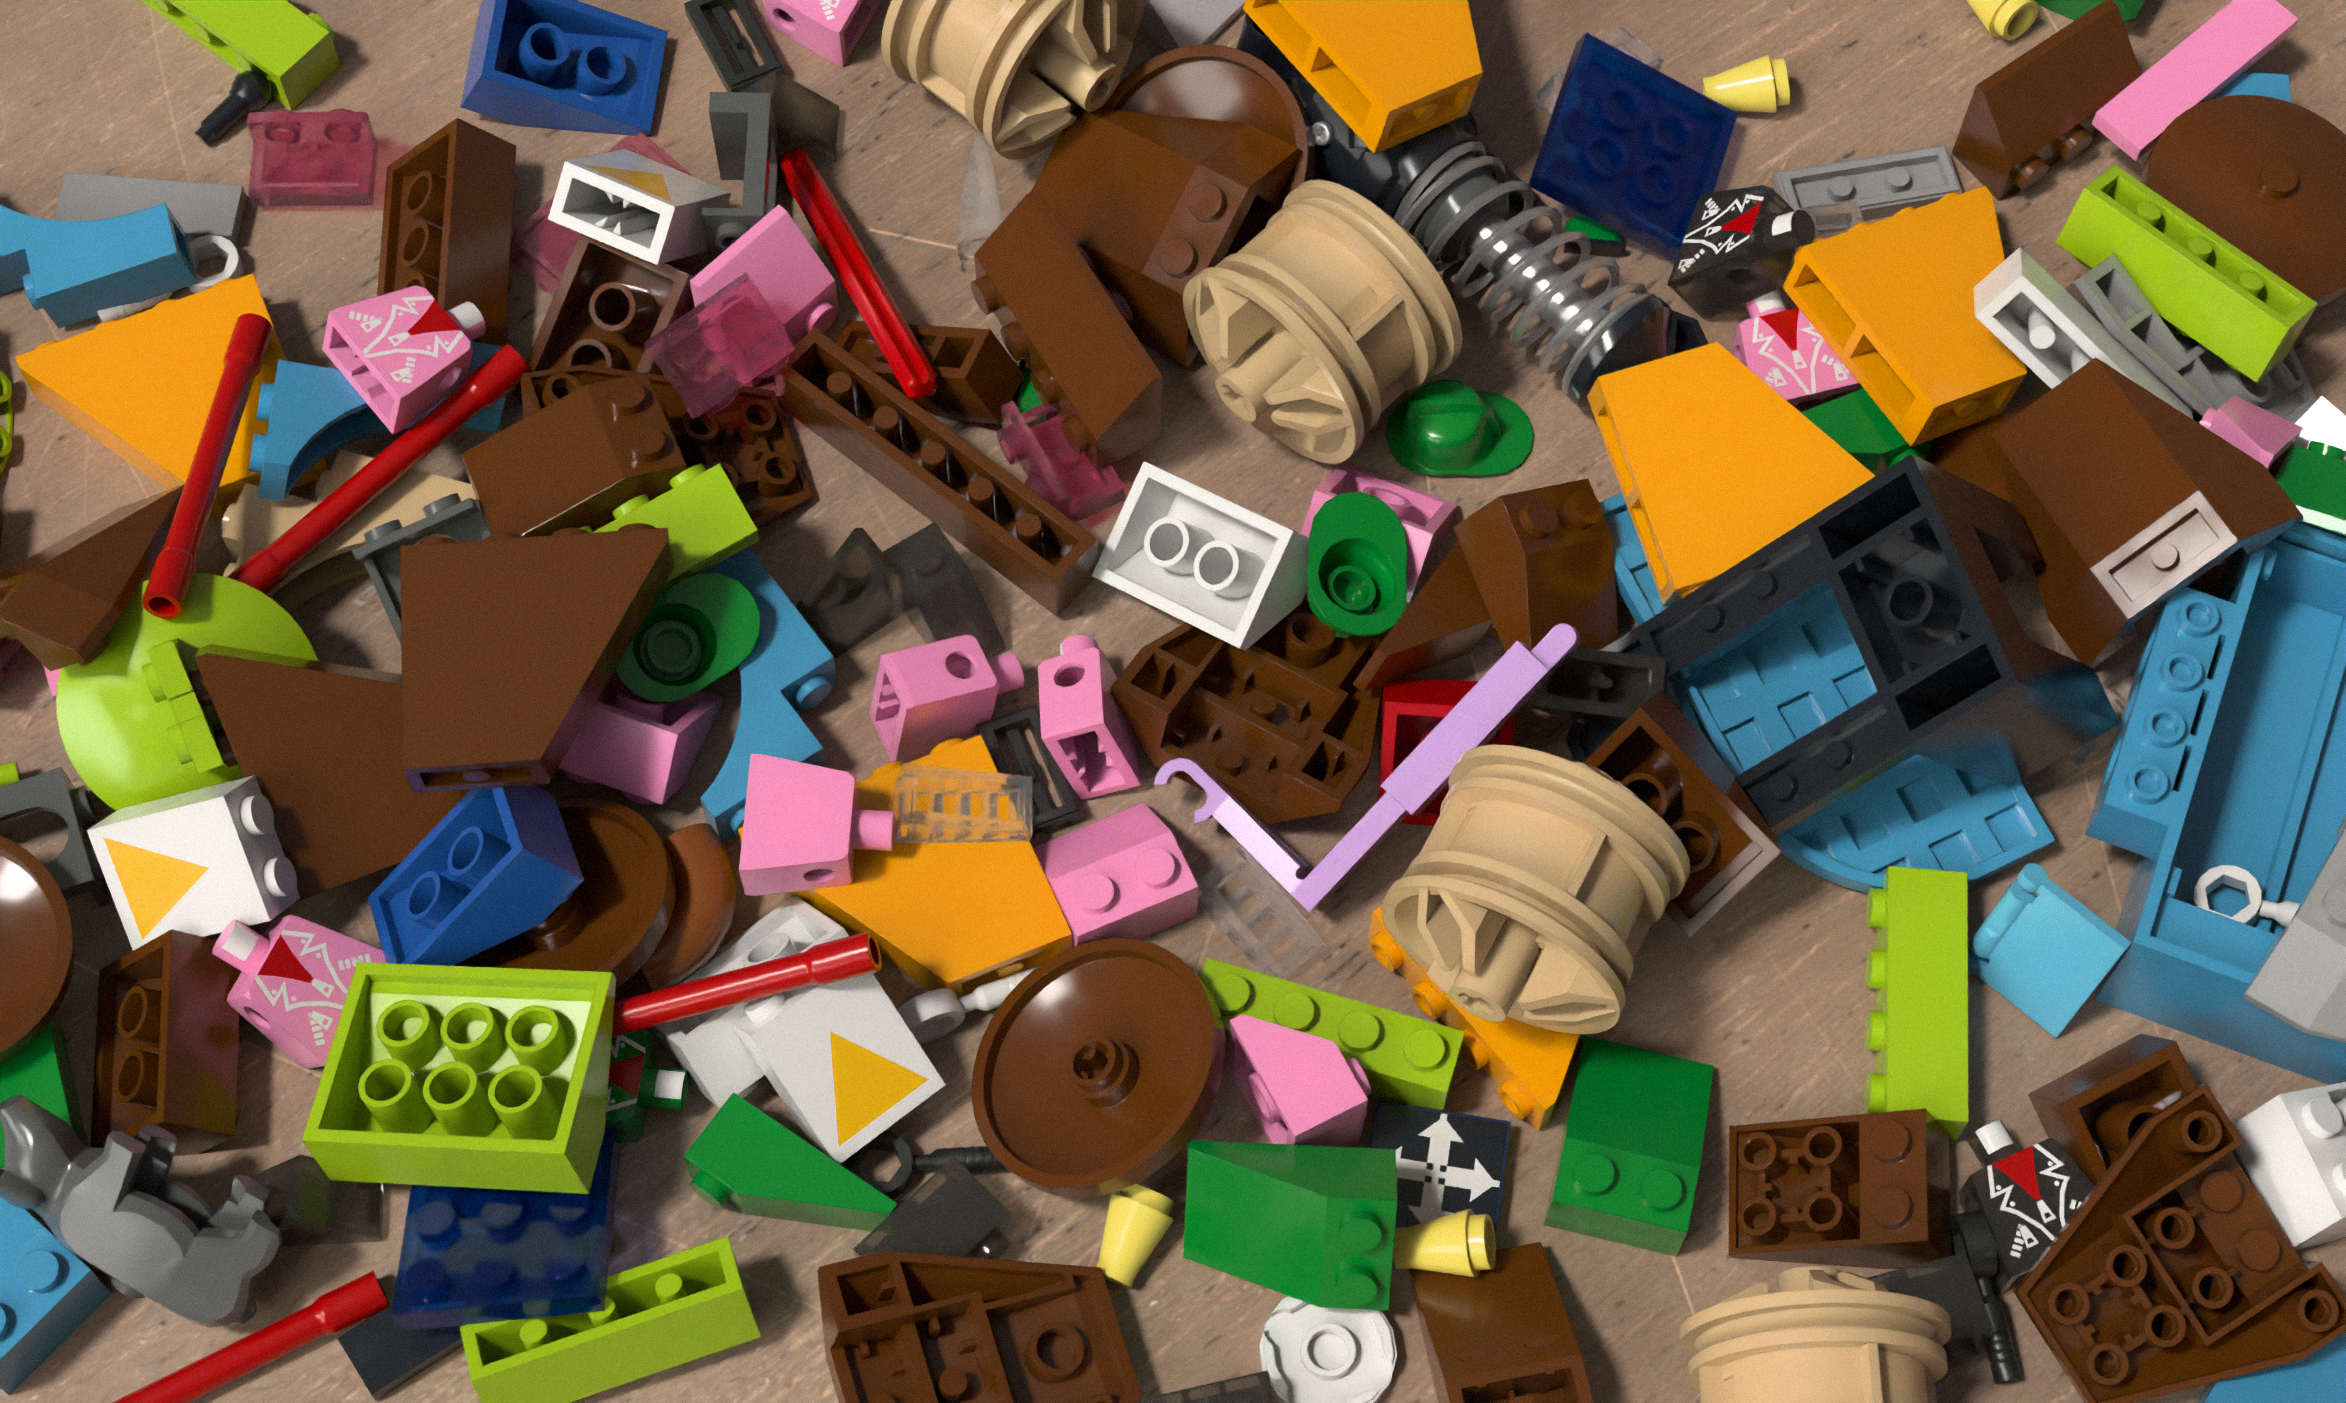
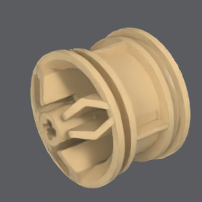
[881,0,1145,160]
[1183,179,1463,464]
[1381,745,1690,1034]
[1678,1266,1951,1403]

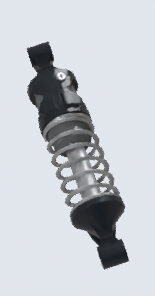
[1236,13,1709,411]

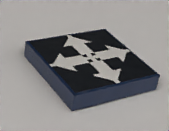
[1371,1100,1511,1239]

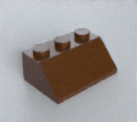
[1952,0,2141,201]
[90,929,242,1156]

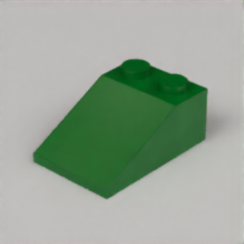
[1544,1036,1714,1257]
[1183,1140,1397,1310]

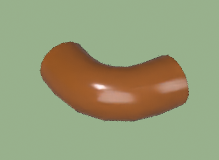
[639,823,738,992]

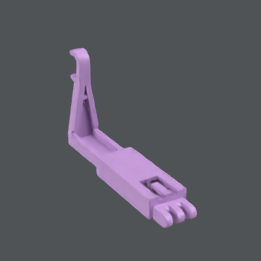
[1154,623,1580,912]

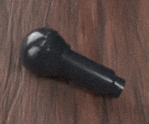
[194,70,273,146]

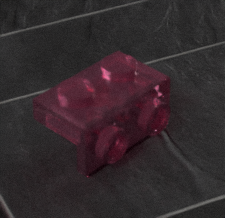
[247,109,378,206]
[644,272,796,419]
[996,401,1125,523]

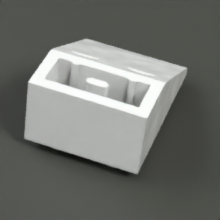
[2233,1082,2346,1250]

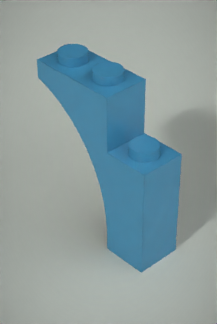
[0,203,198,328]
[249,341,507,502]
[700,547,838,843]

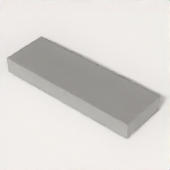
[1772,145,1962,233]
[54,172,247,247]

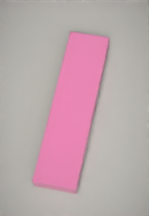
[2092,0,2299,161]

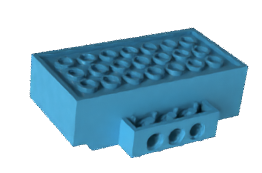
[2085,522,2346,1085]

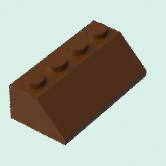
[377,118,518,346]
[971,189,1163,471]

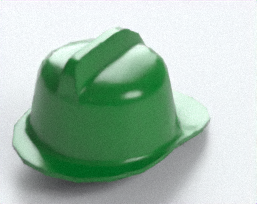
[1386,379,1534,476]
[1306,492,1407,638]
[616,573,760,703]

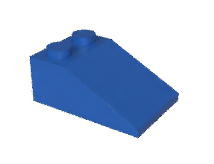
[460,0,668,137]
[368,785,584,966]

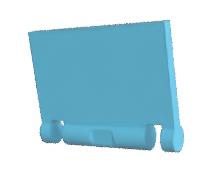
[1968,863,2132,1038]

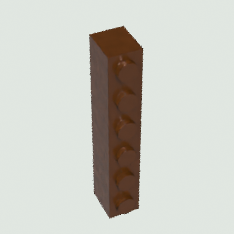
[772,328,1098,617]

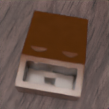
[1729,1108,1951,1269]
[1408,1242,1594,1403]

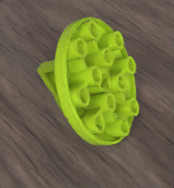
[56,572,319,811]

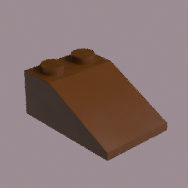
[513,233,698,399]
[462,372,686,537]
[1453,479,1619,702]
[1583,690,1784,938]
[2028,1034,2197,1198]

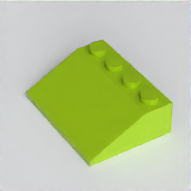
[302,962,616,1194]

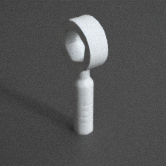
[97,235,244,322]
[2194,865,2301,927]
[897,965,1040,1044]

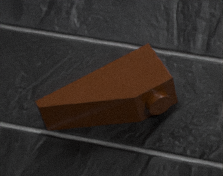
[836,320,1025,424]
[1353,541,1498,692]

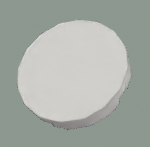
[1259,1296,1397,1403]

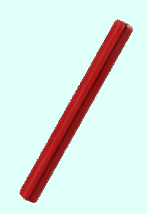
[778,147,938,401]

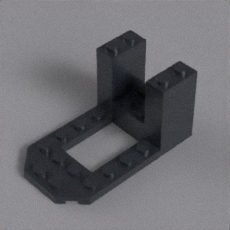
[1566,454,2120,836]

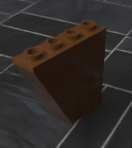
[400,523,675,793]
[189,644,470,902]

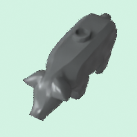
[0,1095,283,1328]

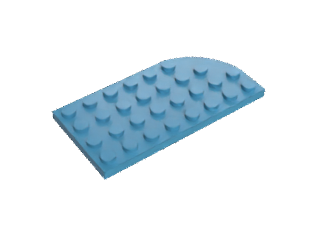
[1599,411,2056,893]

